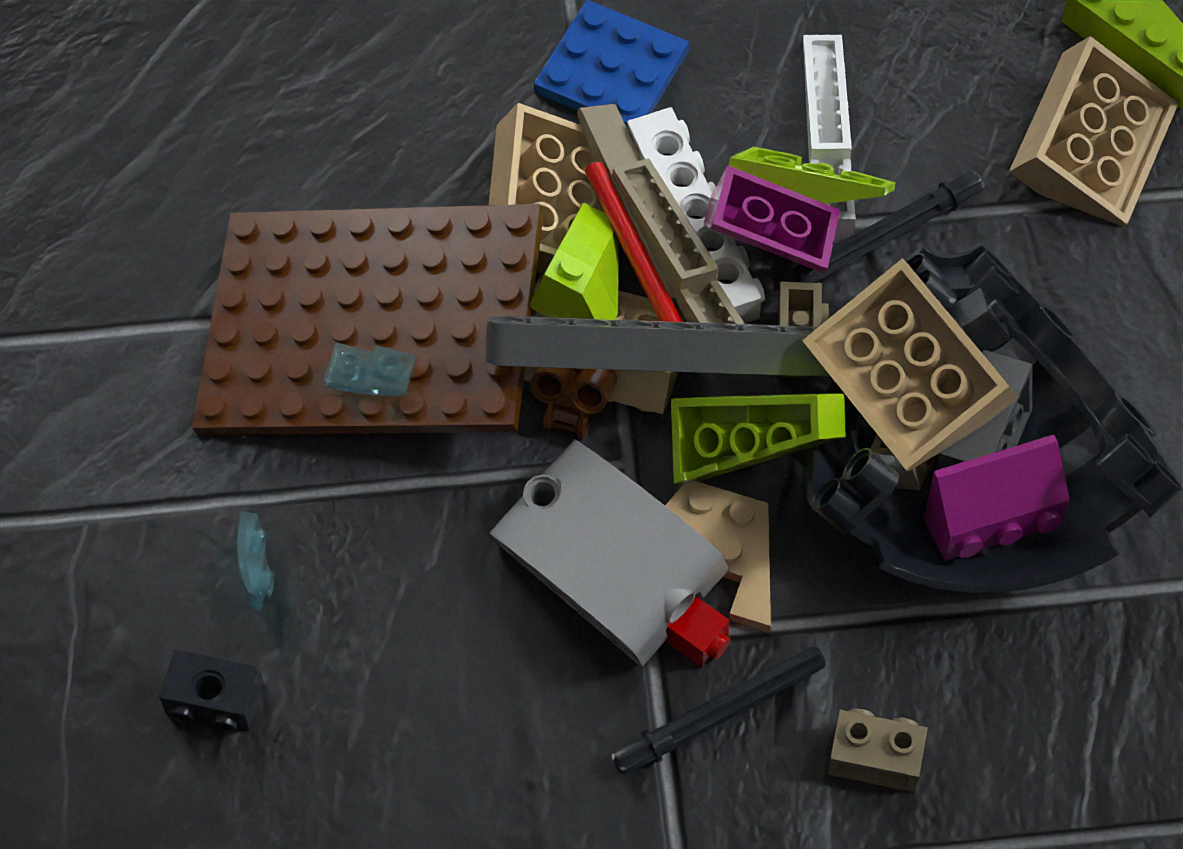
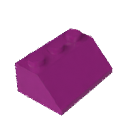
[704,165,840,274]
[923,435,1070,561]

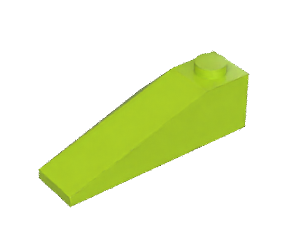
[729,147,896,204]
[530,202,619,320]

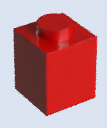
[665,596,731,668]

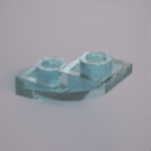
[324,343,417,396]
[237,511,275,611]

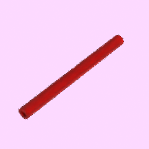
[585,162,683,322]

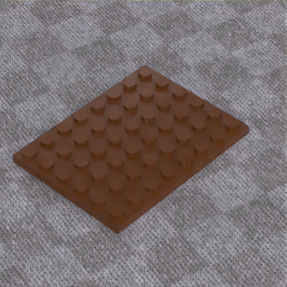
[192,204,544,435]

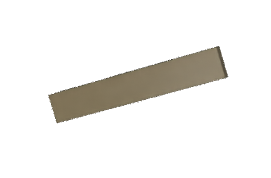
[577,104,681,310]
[612,158,744,324]

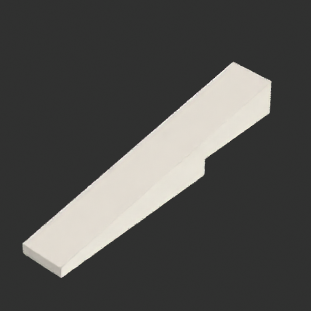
[803,35,856,240]

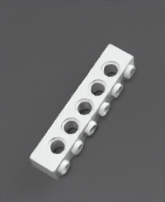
[627,107,765,324]

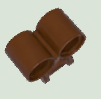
[530,367,617,439]

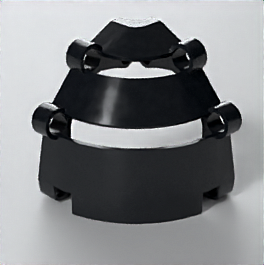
[790,242,1183,593]

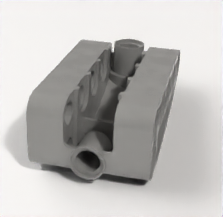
[489,439,729,667]

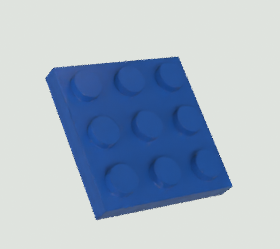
[534,0,690,128]

